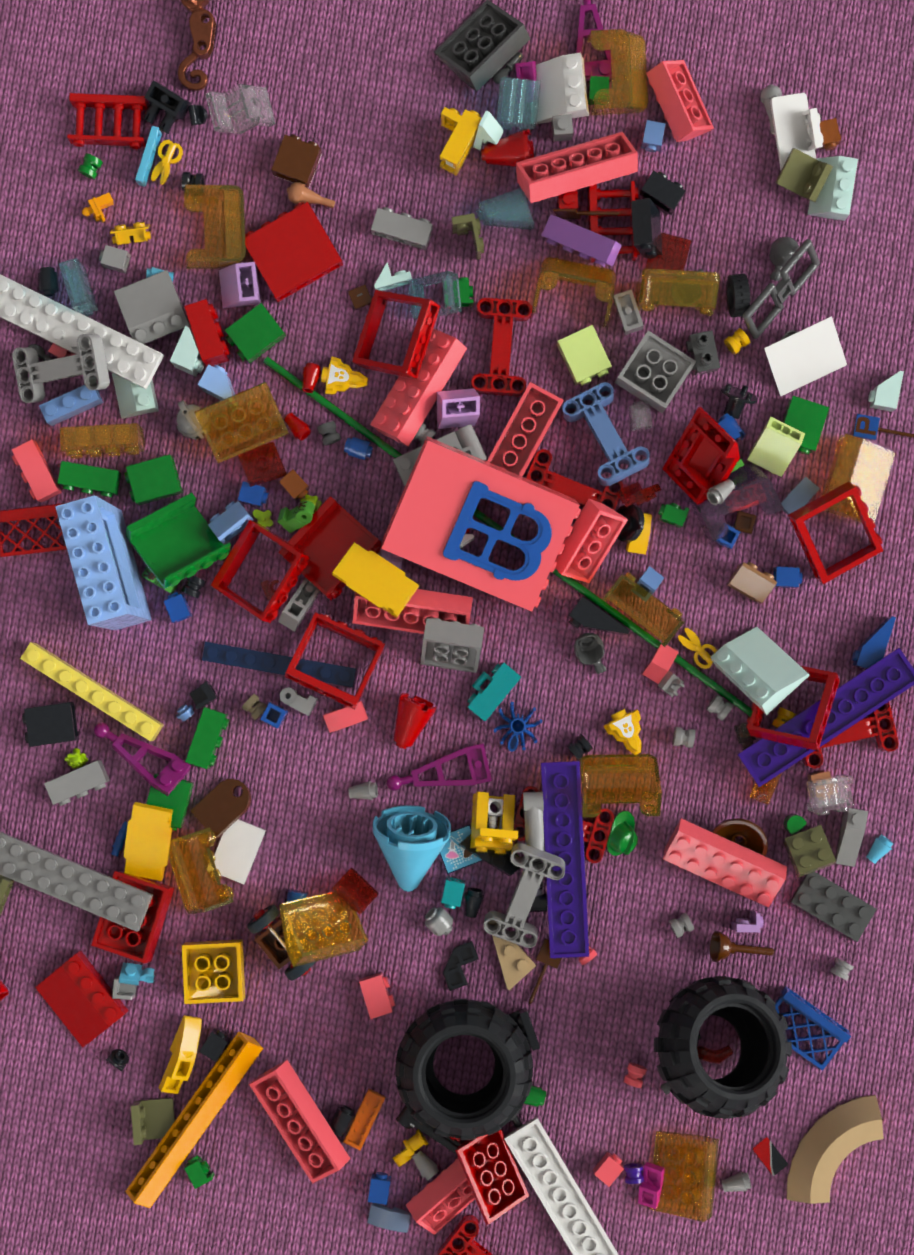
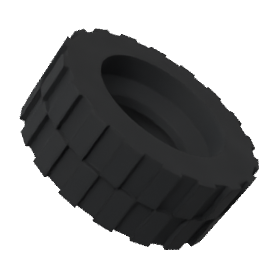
[726,273,751,317]

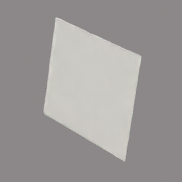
[764,316,847,396]

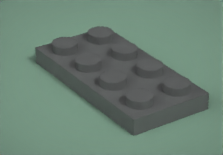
[790,872,877,942]

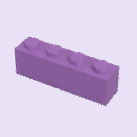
[541,214,622,267]

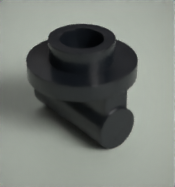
[188,105,208,126]
[106,1049,129,1072]

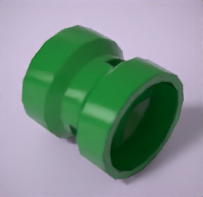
[77,153,103,180]

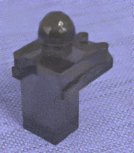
[734,722,756,751]

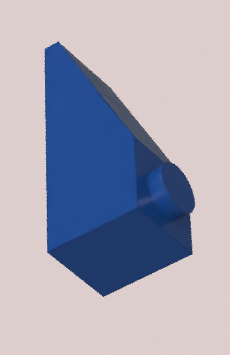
[852,616,896,669]

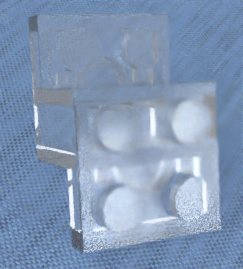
[205,84,276,134]
[806,774,854,815]

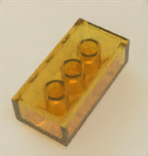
[60,423,145,459]

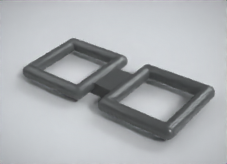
[743,239,820,339]

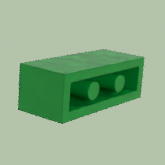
[57,461,122,498]
[185,707,230,769]

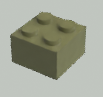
[783,825,836,878]

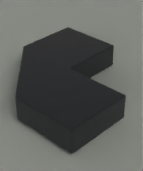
[443,941,479,991]

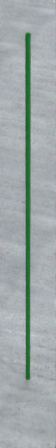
[263,356,753,717]

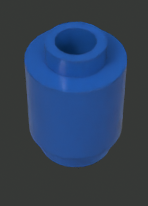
[344,437,373,460]

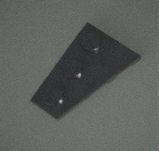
[458,821,520,876]

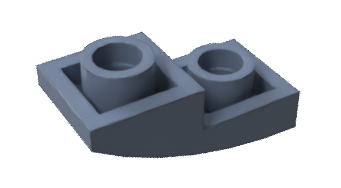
[778,476,820,515]
[367,1203,411,1233]

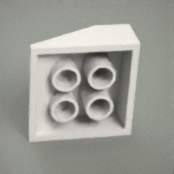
[531,53,589,125]

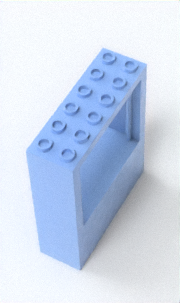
[55,495,152,631]

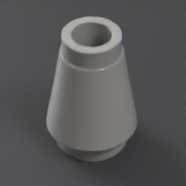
[707,479,735,505]
[349,781,378,800]
[412,1150,439,1181]
[722,1172,752,1192]

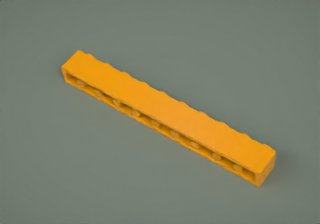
[125,1031,263,1208]

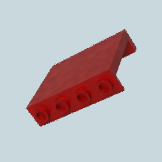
[242,202,343,302]
[278,496,381,601]

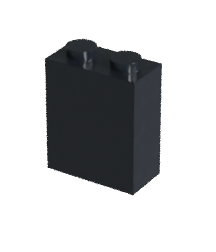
[631,198,662,259]
[22,702,79,747]

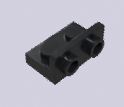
[509,1008,540,1051]

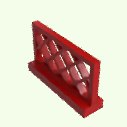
[0,502,69,557]

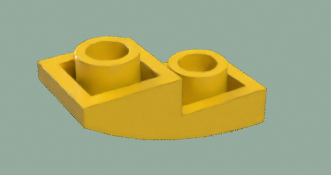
[626,513,652,555]

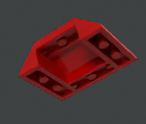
[662,407,740,504]

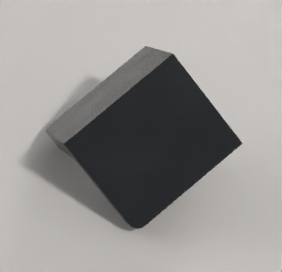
[190,681,219,710]

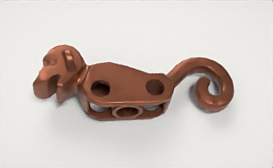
[178,0,216,91]

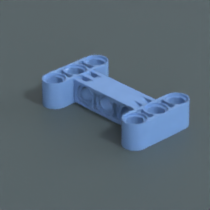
[562,382,650,486]

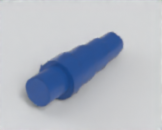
[111,821,128,857]

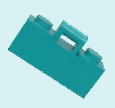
[467,663,521,721]

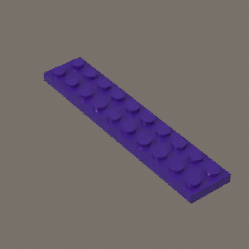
[737,648,914,787]
[541,761,589,958]

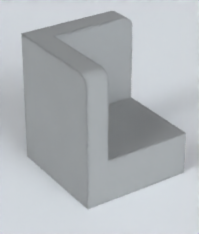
[112,975,137,1000]

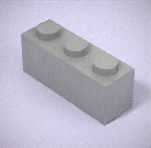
[371,207,433,250]
[44,760,110,806]

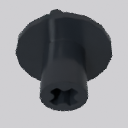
[721,383,758,419]

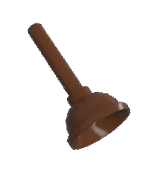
[710,931,774,962]

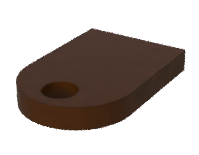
[190,779,251,839]

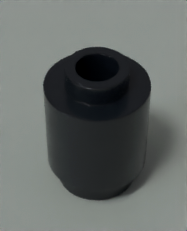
[38,267,59,297]
[330,1105,355,1137]

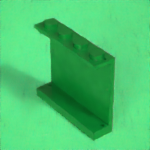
[126,493,231,589]

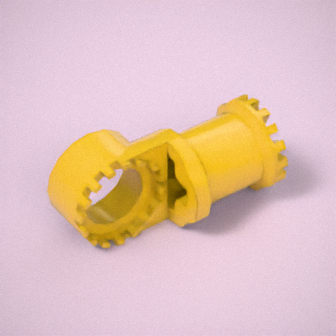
[393,1129,429,1167]

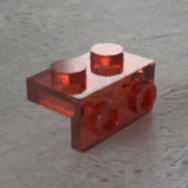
[618,482,662,507]
[332,868,379,915]

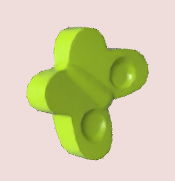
[253,510,274,528]

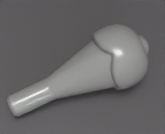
[760,84,782,135]

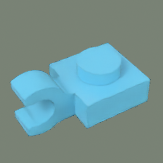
[119,962,155,985]

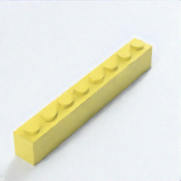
[20,642,164,741]

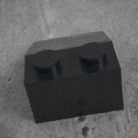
[567,597,630,635]

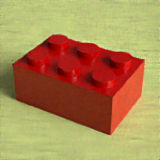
[184,299,230,367]

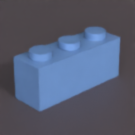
[39,385,104,426]

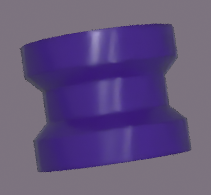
[624,1163,644,1184]

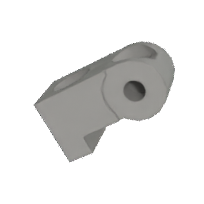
[280,687,318,716]

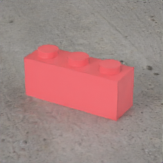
[12,439,62,503]

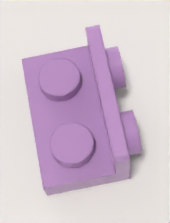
[731,910,764,933]

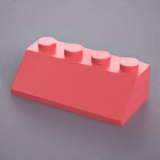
[646,60,714,142]
[555,499,628,583]
[406,1158,475,1235]

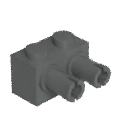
[686,330,720,376]

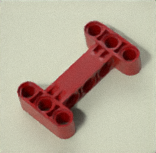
[471,298,532,397]
[526,449,623,510]
[802,702,899,768]
[513,786,614,863]
[437,1215,493,1255]

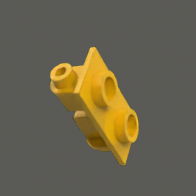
[110,222,151,245]

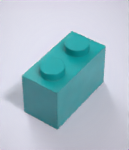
[441,876,465,909]

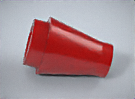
[302,363,322,393]
[284,413,311,441]

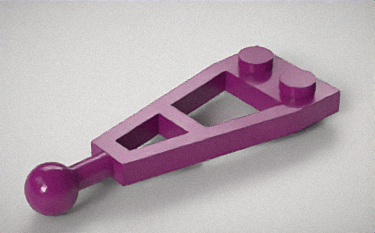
[576,0,615,83]
[94,723,191,796]
[387,743,492,791]

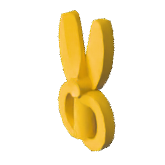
[151,140,183,185]
[677,628,718,669]

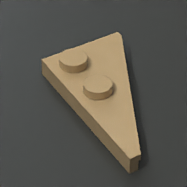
[489,920,536,990]

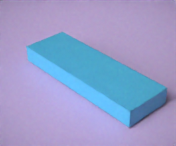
[135,126,162,187]

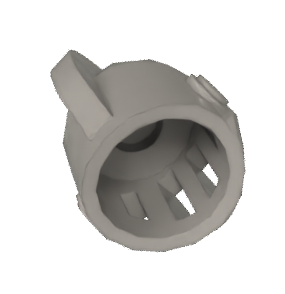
[176,400,211,440]

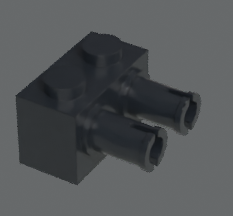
[142,80,192,134]

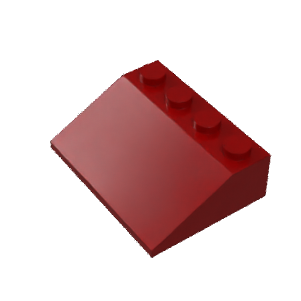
[91,871,175,964]
[35,951,129,1048]
[455,1130,529,1225]

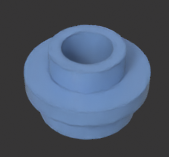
[176,704,195,722]

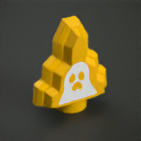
[321,356,368,395]
[603,709,641,755]

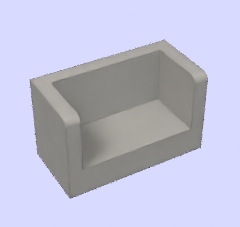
[613,289,644,335]

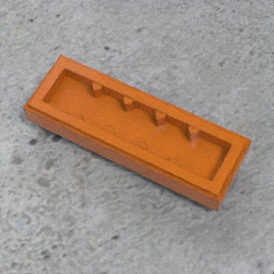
[343,1088,386,1150]

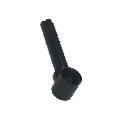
[396,1105,461,1154]

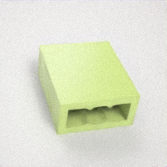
[557,325,612,386]
[747,416,805,477]

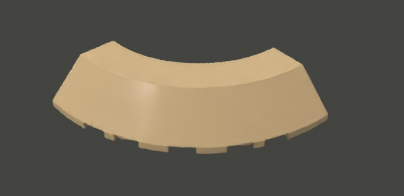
[787,1095,884,1204]

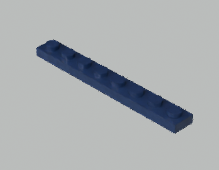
[202,642,356,687]

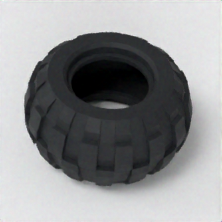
[654,976,792,1119]
[395,999,533,1140]

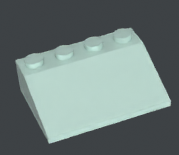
[710,627,810,715]

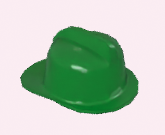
[607,811,638,856]

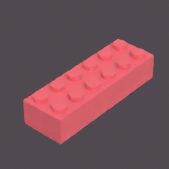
[516,132,638,203]
[370,328,467,447]
[487,382,564,477]
[352,589,473,634]
[663,818,787,908]
[249,1060,351,1184]

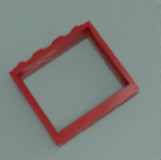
[352,290,440,379]
[788,481,883,584]
[211,520,310,623]
[285,612,385,710]
[746,666,840,751]

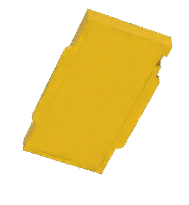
[332,542,419,618]
[124,802,173,881]

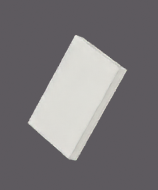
[209,819,266,884]

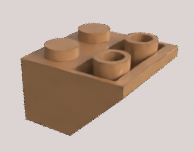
[727,562,777,604]

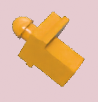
[82,193,114,223]

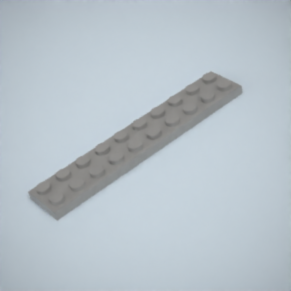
[0,831,153,932]

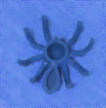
[493,702,543,752]

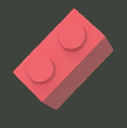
[359,972,396,1019]

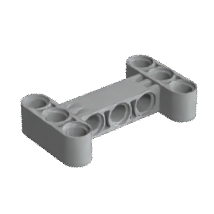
[12,334,110,403]
[483,843,565,948]

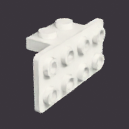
[770,93,823,170]

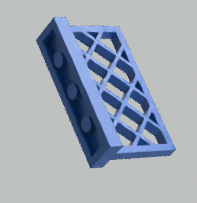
[774,986,851,1071]

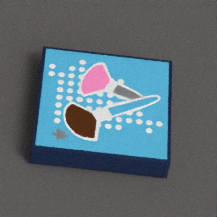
[440,824,483,874]

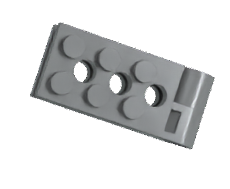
[393,425,488,486]

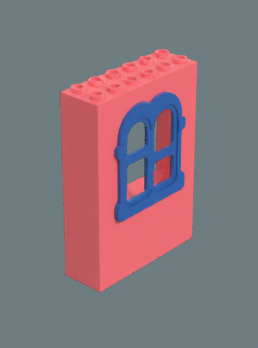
[381,436,581,611]

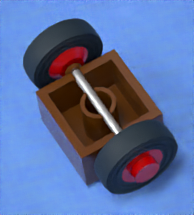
[247,904,317,981]

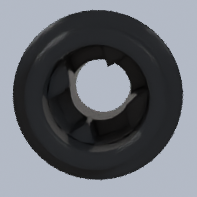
[465,888,484,918]

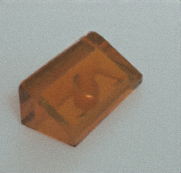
[750,773,781,805]

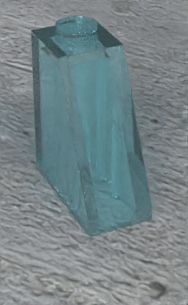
[476,188,534,230]

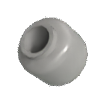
[425,907,453,936]

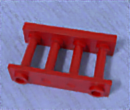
[67,93,149,149]
[588,181,640,263]

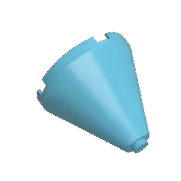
[373,806,451,892]

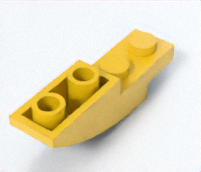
[158,1015,202,1094]

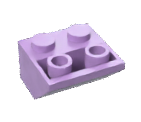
[219,262,261,309]
[437,388,480,429]

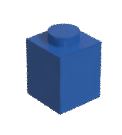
[238,482,269,508]
[773,567,803,588]
[164,592,192,623]
[260,702,288,729]
[368,1172,391,1205]

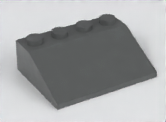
[434,0,530,91]

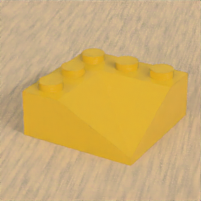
[182,939,245,1004]

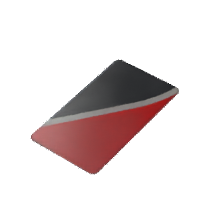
[753,1137,788,1176]

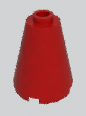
[481,129,534,167]
[393,693,437,749]

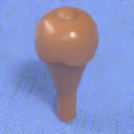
[287,182,335,208]

